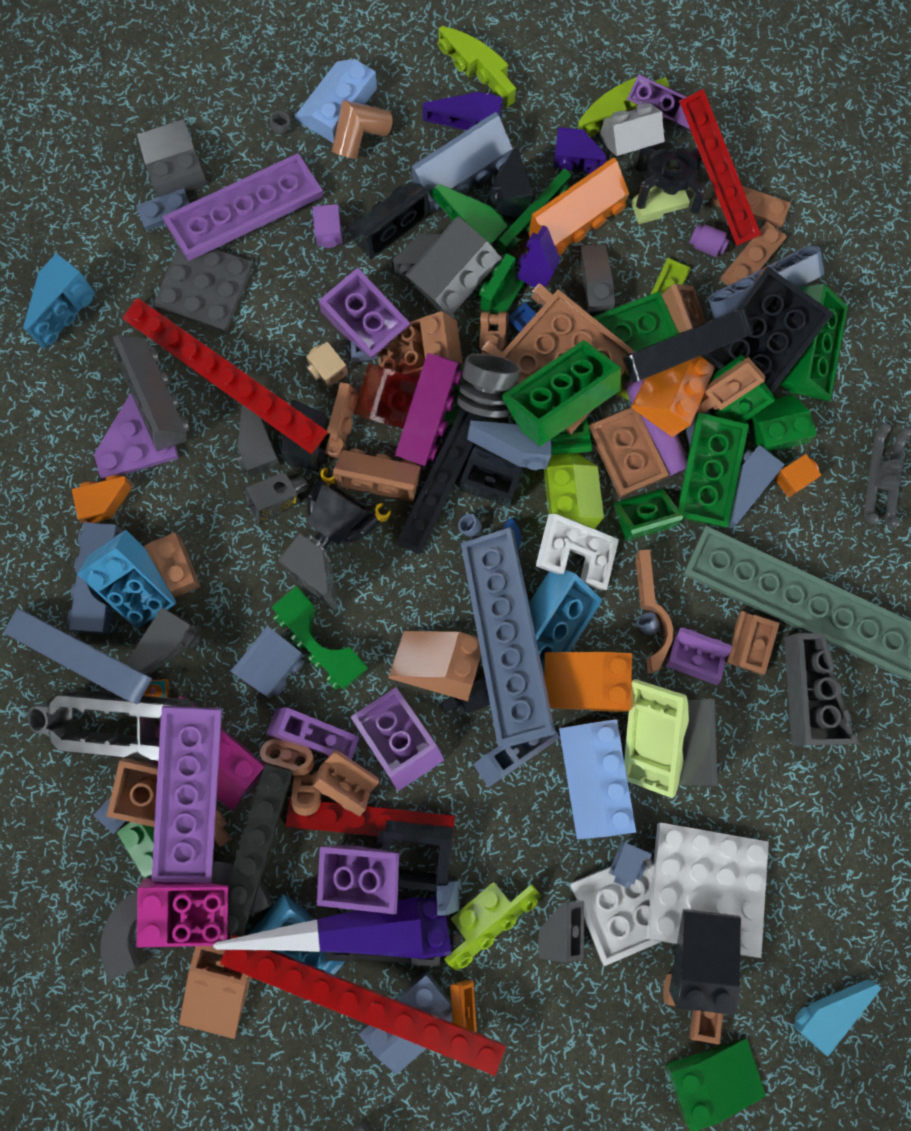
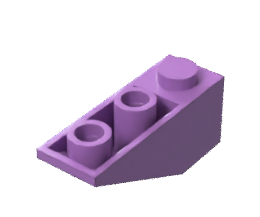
[627,74,690,130]

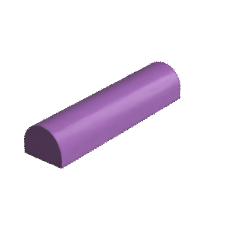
[623,379,688,478]

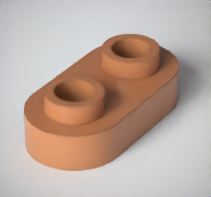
[260,739,315,776]

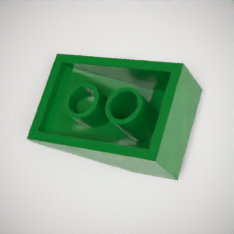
[665,1037,766,1131]

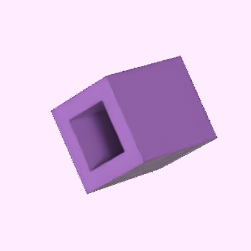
[313,204,343,248]

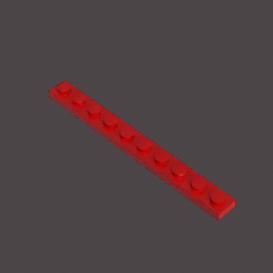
[122,298,328,455]
[220,934,506,1076]

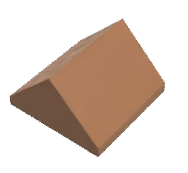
[661,284,706,333]

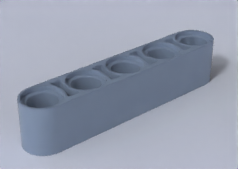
[709,246,824,319]

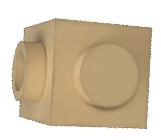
[307,342,348,389]

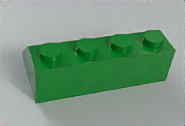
[779,284,848,401]
[502,340,621,447]

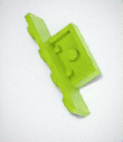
[445,882,542,971]

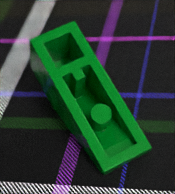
[428,184,508,245]

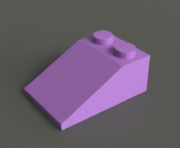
[319,268,410,359]
[351,687,444,791]
[317,844,399,914]

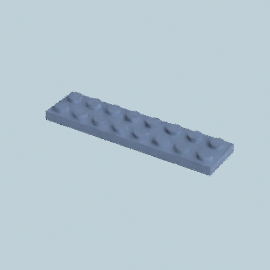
[461,527,556,749]

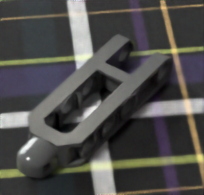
[28,690,192,760]

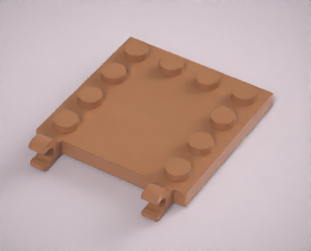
[481,284,635,436]

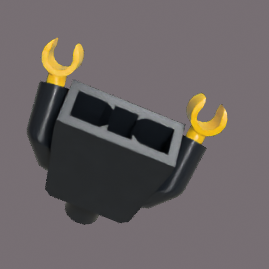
[307,468,391,550]

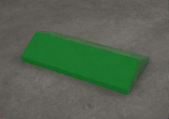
[677,412,749,528]

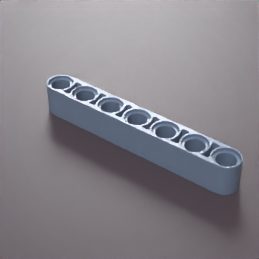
[3,608,152,704]

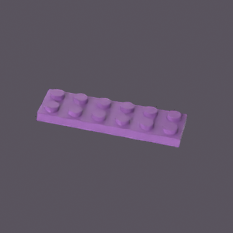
[162,153,323,261]
[151,706,222,883]

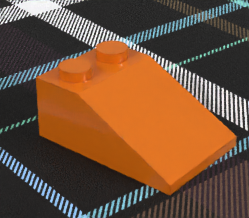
[544,652,632,712]

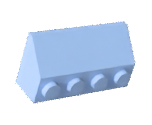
[559,719,636,839]

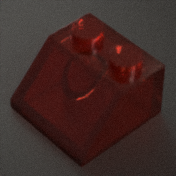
[354,363,419,429]

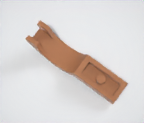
[635,550,673,674]

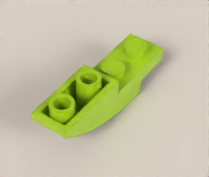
[438,26,516,107]
[577,77,670,137]

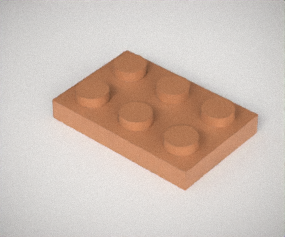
[588,408,669,498]

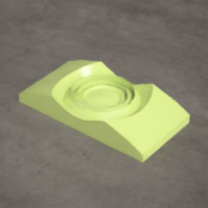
[624,679,689,798]

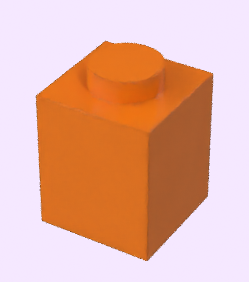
[774,454,821,498]

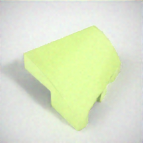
[631,186,690,224]

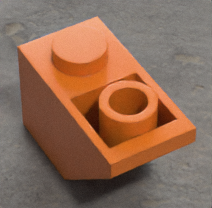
[72,475,132,523]

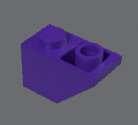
[553,127,606,174]
[516,225,560,288]

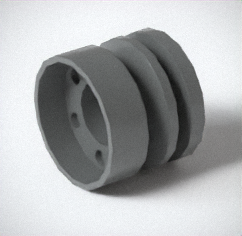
[457,354,521,418]

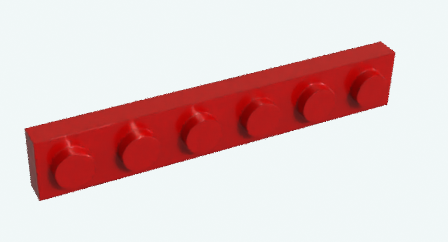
[679,89,761,246]
[286,798,455,840]

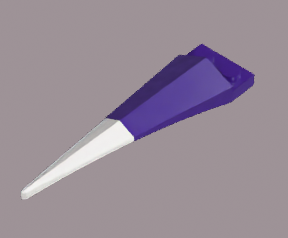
[213,896,451,959]

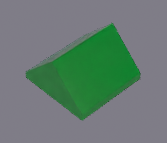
[614,489,683,542]

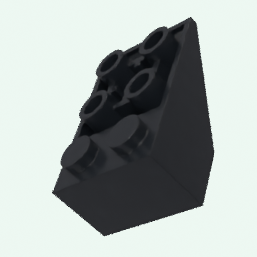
[460,418,524,507]

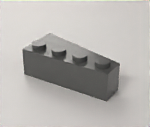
[784,633,859,746]

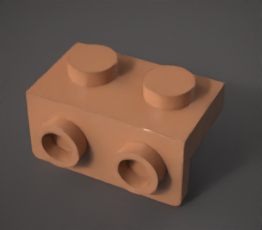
[313,750,379,817]

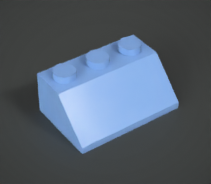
[294,59,377,143]

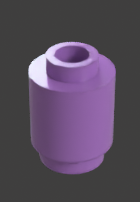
[689,224,729,257]

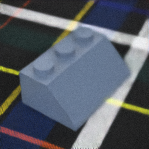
[359,970,452,1074]

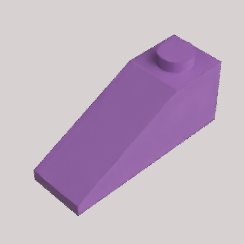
[266,708,359,760]

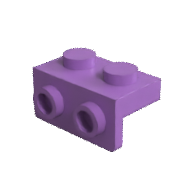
[666,628,732,685]

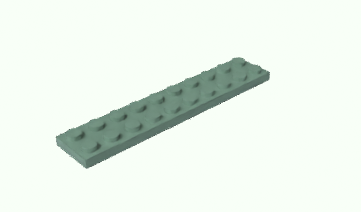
[682,526,911,682]

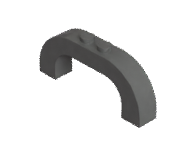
[100,859,273,981]

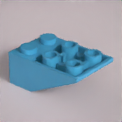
[23,253,95,349]
[77,530,176,629]

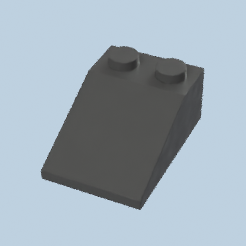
[137,119,208,197]
[126,608,200,675]

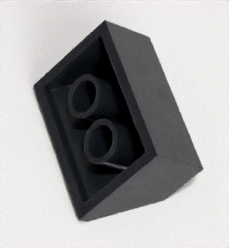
[350,182,429,259]

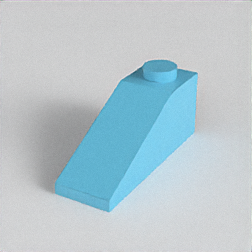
[793,980,882,1056]

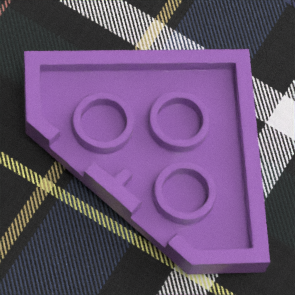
[94,393,179,481]

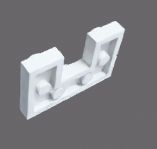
[536,514,619,590]

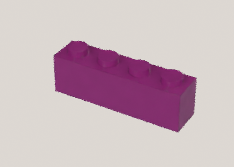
[395,353,463,466]

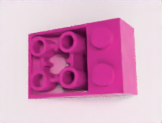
[137,878,228,947]

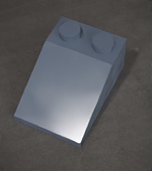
[231,626,305,698]

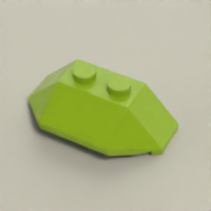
[543,453,604,530]

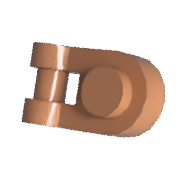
[479,311,509,352]
[291,771,321,816]

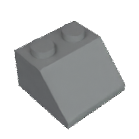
[599,103,665,156]

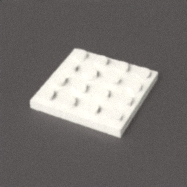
[646,823,769,958]

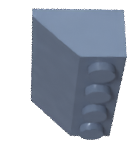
[412,112,512,214]

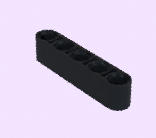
[622,307,754,383]

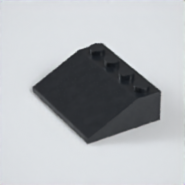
[701,266,834,393]

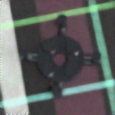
[636,146,706,214]

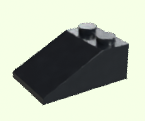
[669,909,741,1015]

